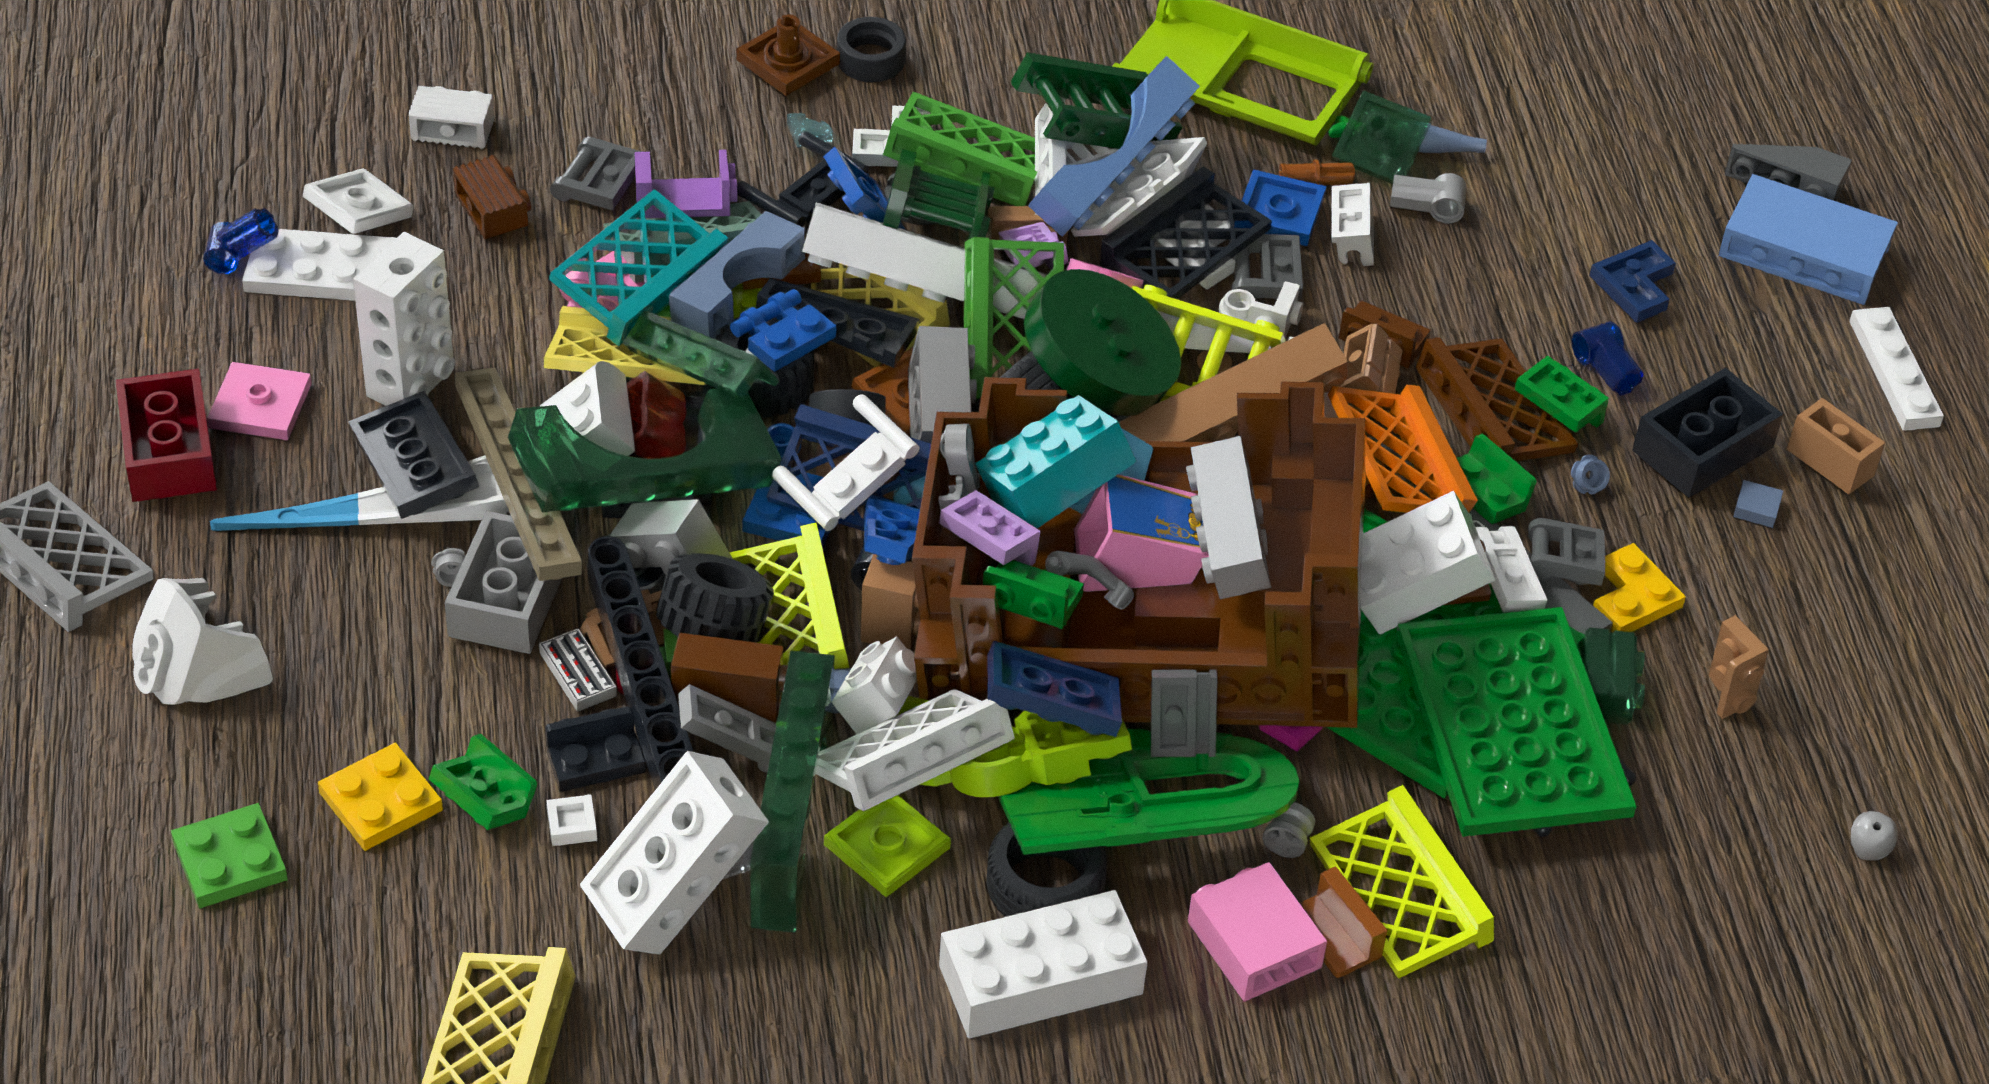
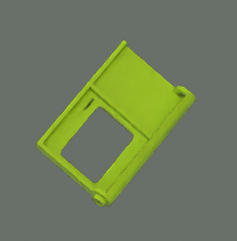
[1113,0,1374,145]

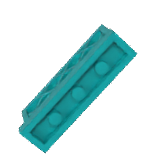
[549,189,728,347]

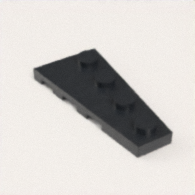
[756,278,920,368]

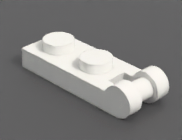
[1475,526,1547,613]

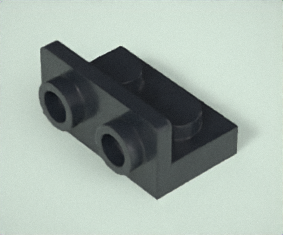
[545,706,646,792]

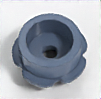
[1571,455,1610,494]

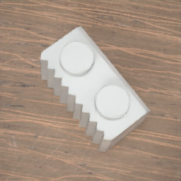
[409,86,495,149]

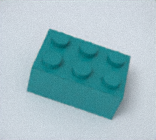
[975,395,1137,528]

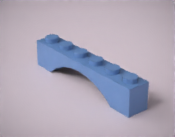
[1028,56,1200,237]

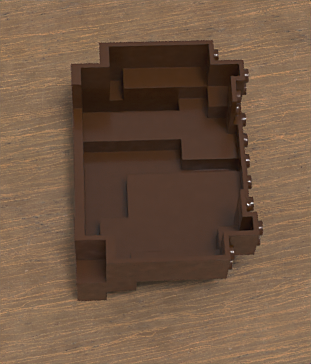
[912,377,1366,728]

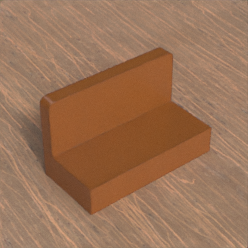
[1300,866,1388,978]

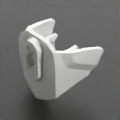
[132,578,273,705]

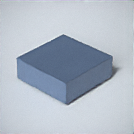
[1733,480,1783,528]

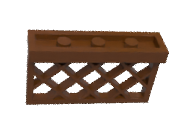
[1415,337,1578,462]

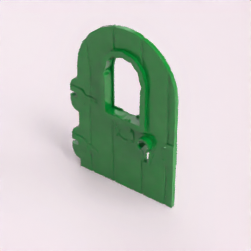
[998,728,1299,855]

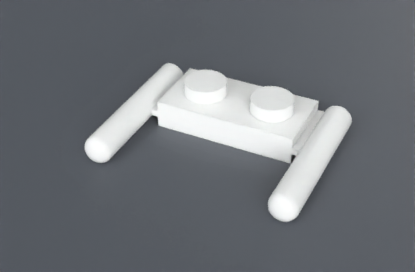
[772,395,919,531]

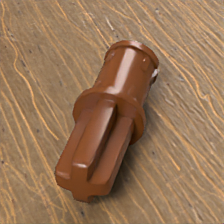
[1279,160,1355,185]

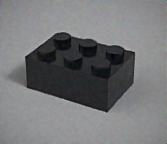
[1632,368,1783,498]

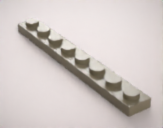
[455,368,582,581]

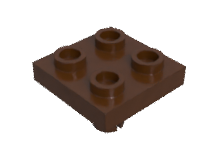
[736,14,840,96]

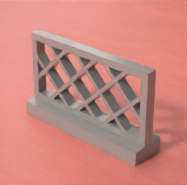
[0,481,153,632]

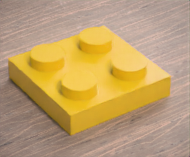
[318,742,443,851]

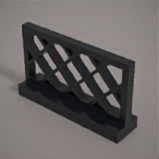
[1100,166,1272,299]

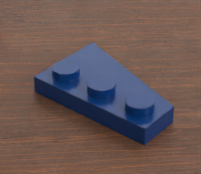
[864,495,920,565]

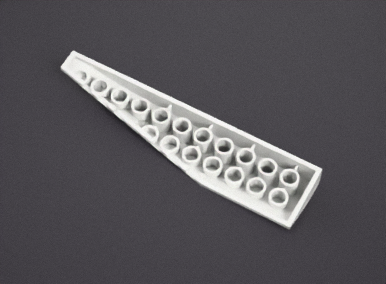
[802,202,1271,353]

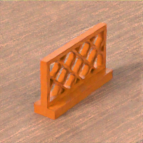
[1327,384,1478,513]

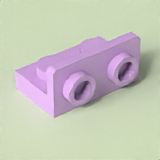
[998,222,1068,270]
[939,490,1040,566]

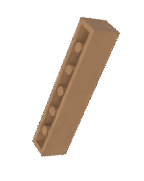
[1119,323,1348,442]

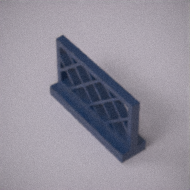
[766,404,931,531]

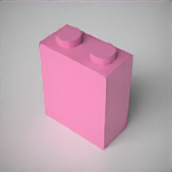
[1188,862,1327,1002]

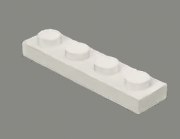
[1849,307,1944,431]

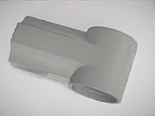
[1390,173,1467,224]

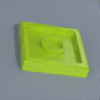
[824,795,951,897]

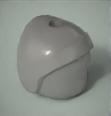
[1851,811,1898,861]

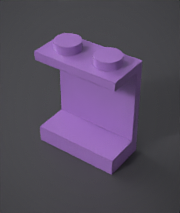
[635,149,737,219]

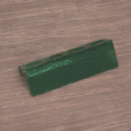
[622,310,779,399]

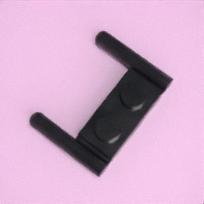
[737,131,869,227]

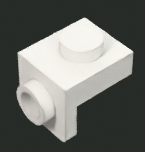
[1247,281,1303,337]

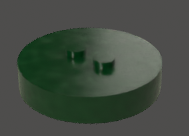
[1024,269,1181,416]

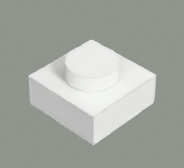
[546,795,597,846]

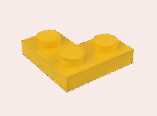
[1593,543,1686,638]

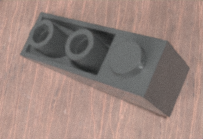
[1724,144,1852,201]

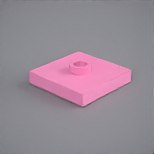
[207,362,312,440]

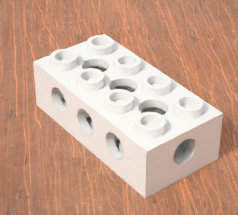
[353,232,455,406]
[580,751,769,955]

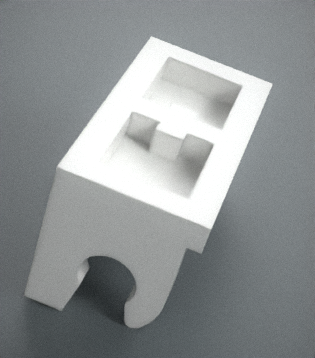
[1332,183,1374,266]

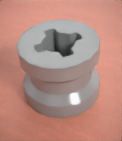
[1262,802,1316,858]

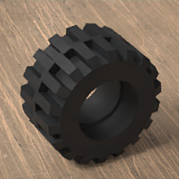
[713,317,814,418]
[656,553,774,643]

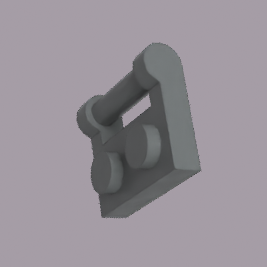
[550,137,642,210]
[1229,234,1303,300]
[1528,518,1605,586]

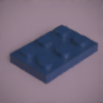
[987,640,1122,737]

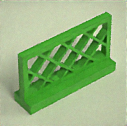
[883,92,1038,206]
[964,237,1064,402]

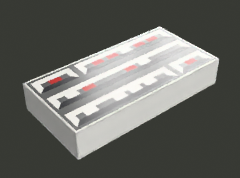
[539,629,617,712]

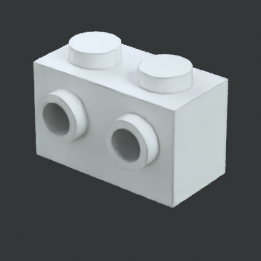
[832,637,917,734]

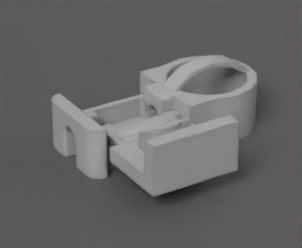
[938,424,980,510]

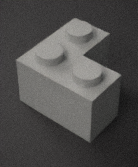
[610,500,733,575]

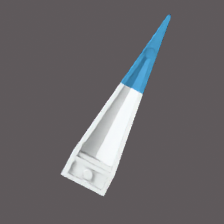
[210,447,547,531]

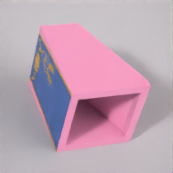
[1074,474,1209,592]

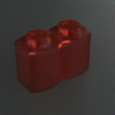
[627,371,687,468]

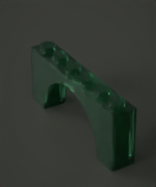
[507,386,782,513]
[750,650,835,933]

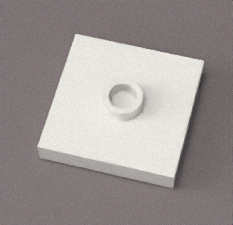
[303,168,414,234]

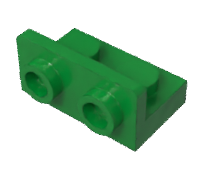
[1515,355,1609,433]
[1457,434,1537,525]
[983,560,1084,629]

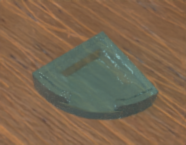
[787,113,833,148]

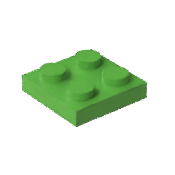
[170,803,288,909]

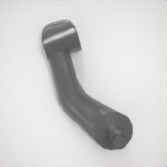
[1045,551,1134,610]

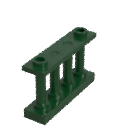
[1011,52,1183,149]
[883,149,995,240]

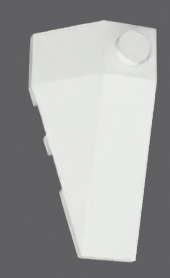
[1071,137,1207,237]

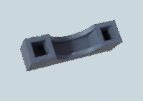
[669,211,805,344]

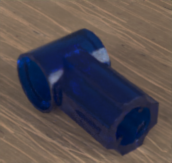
[203,208,279,274]
[1571,321,1644,396]

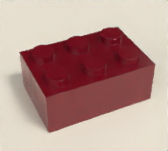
[115,368,217,502]

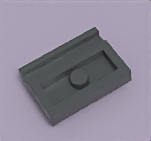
[1151,670,1217,757]

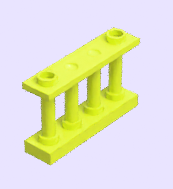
[1132,285,1286,402]

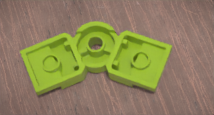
[882,696,1132,797]

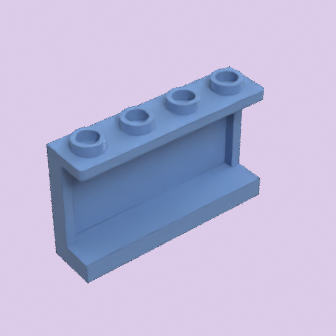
[1718,174,1898,305]

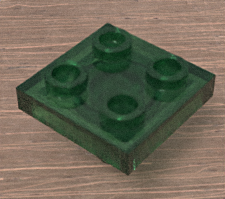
[1332,90,1432,184]

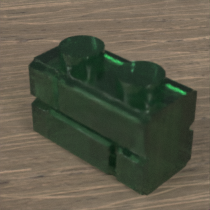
[1580,627,1645,725]

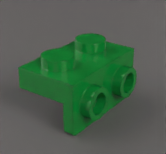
[429,734,537,830]

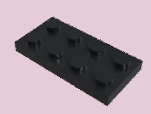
[348,391,479,519]

